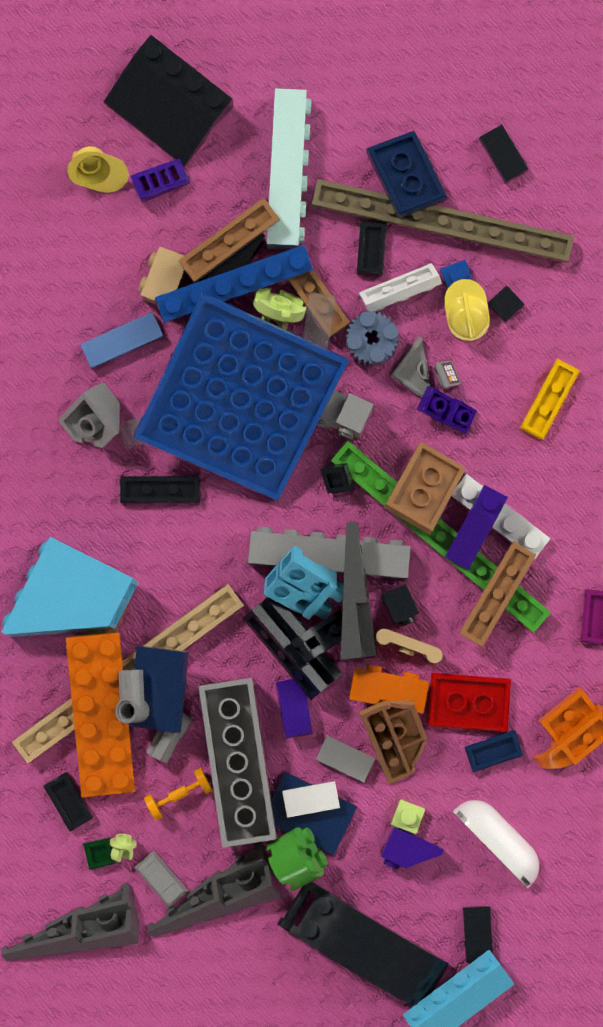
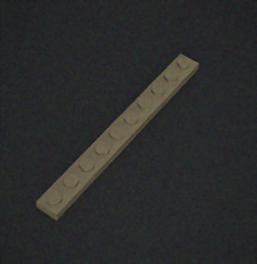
[312,179,574,263]

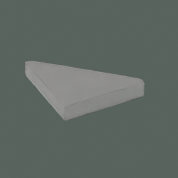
[391,336,430,399]

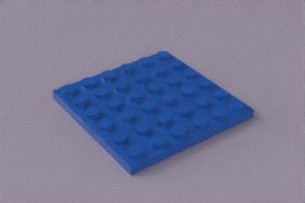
[133,292,349,501]

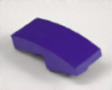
[417,386,477,434]
[275,679,312,739]

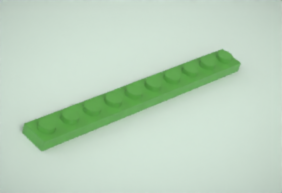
[331,441,551,633]

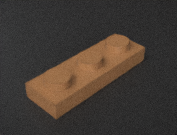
[287,270,350,339]

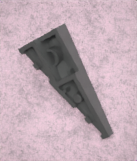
[341,522,378,660]
[148,842,282,937]
[1,883,139,961]

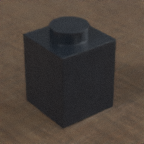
[381,584,419,627]

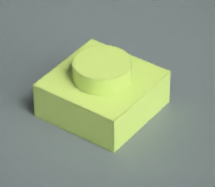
[391,799,425,834]

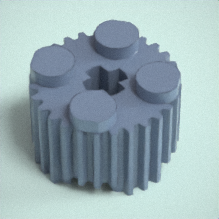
[345,311,399,368]

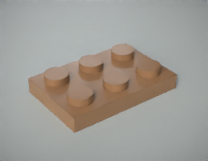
[383,441,466,535]

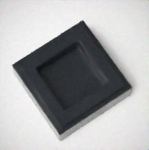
[487,285,525,323]
[320,463,354,494]

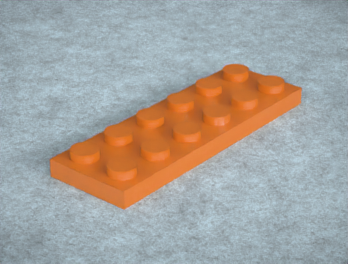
[66,632,135,798]

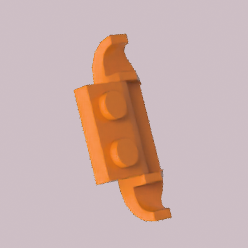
[533,687,603,769]

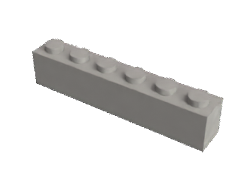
[248,527,411,580]

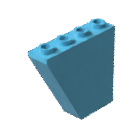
[1,537,139,637]

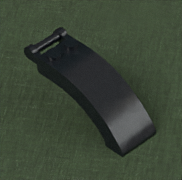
[277,881,449,1006]

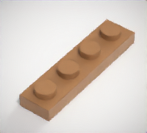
[178,198,280,283]
[459,541,536,647]

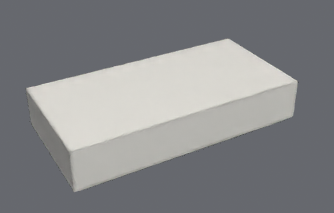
[282,781,340,818]

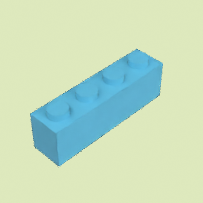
[403,950,514,1027]

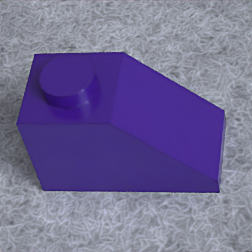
[380,826,443,870]

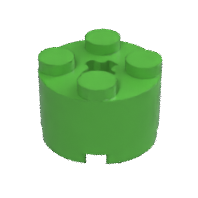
[267,827,328,891]

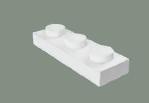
[359,263,442,312]

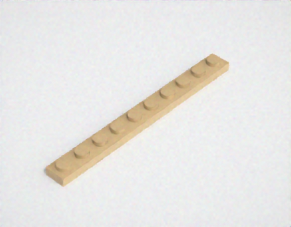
[12,584,244,764]

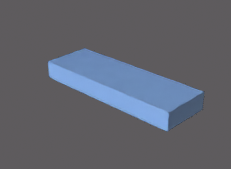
[80,312,164,369]

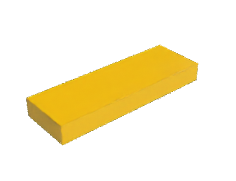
[519,359,580,441]

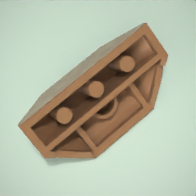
[358,701,427,784]

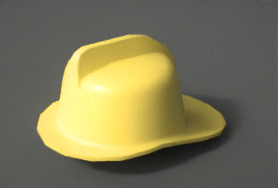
[67,146,129,193]
[445,279,490,341]

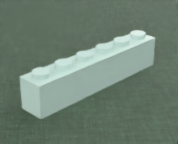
[267,88,312,250]

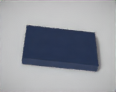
[366,131,447,219]
[129,646,189,733]
[271,771,357,855]

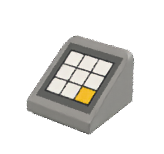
[434,360,461,391]

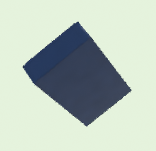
[464,730,524,772]

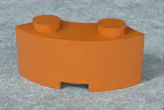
[349,665,429,713]

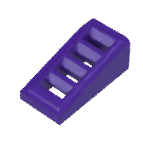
[130,158,190,203]

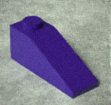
[445,485,508,570]

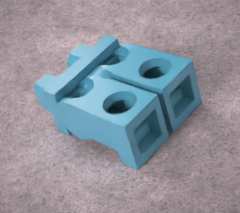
[264,545,344,620]

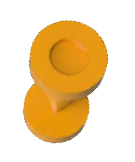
[144,767,213,821]

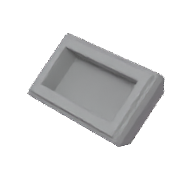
[134,850,189,908]

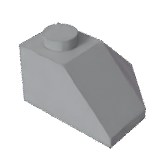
[58,382,120,448]

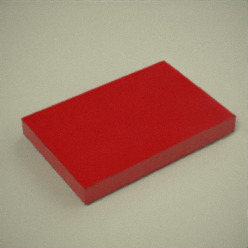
[427,673,511,732]

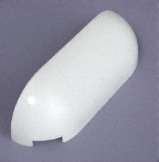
[452,800,539,888]

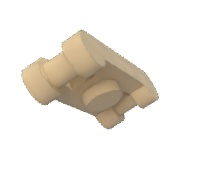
[375,629,443,664]

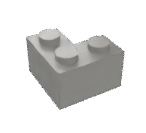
[317,390,374,441]

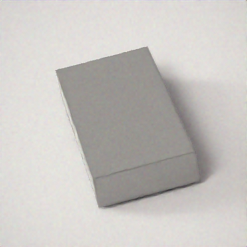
[316,735,375,782]

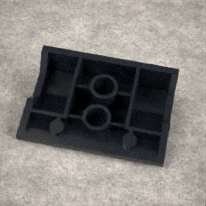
[104,35,234,167]

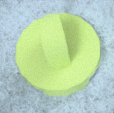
[253,288,306,330]

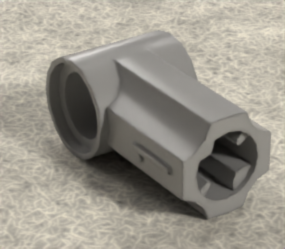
[115,670,149,723]
[146,713,192,763]

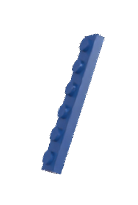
[155,245,313,323]

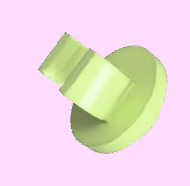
[110,834,137,862]

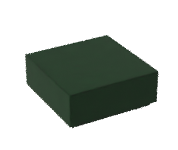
[83,837,116,870]

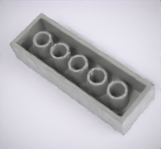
[199,678,277,848]

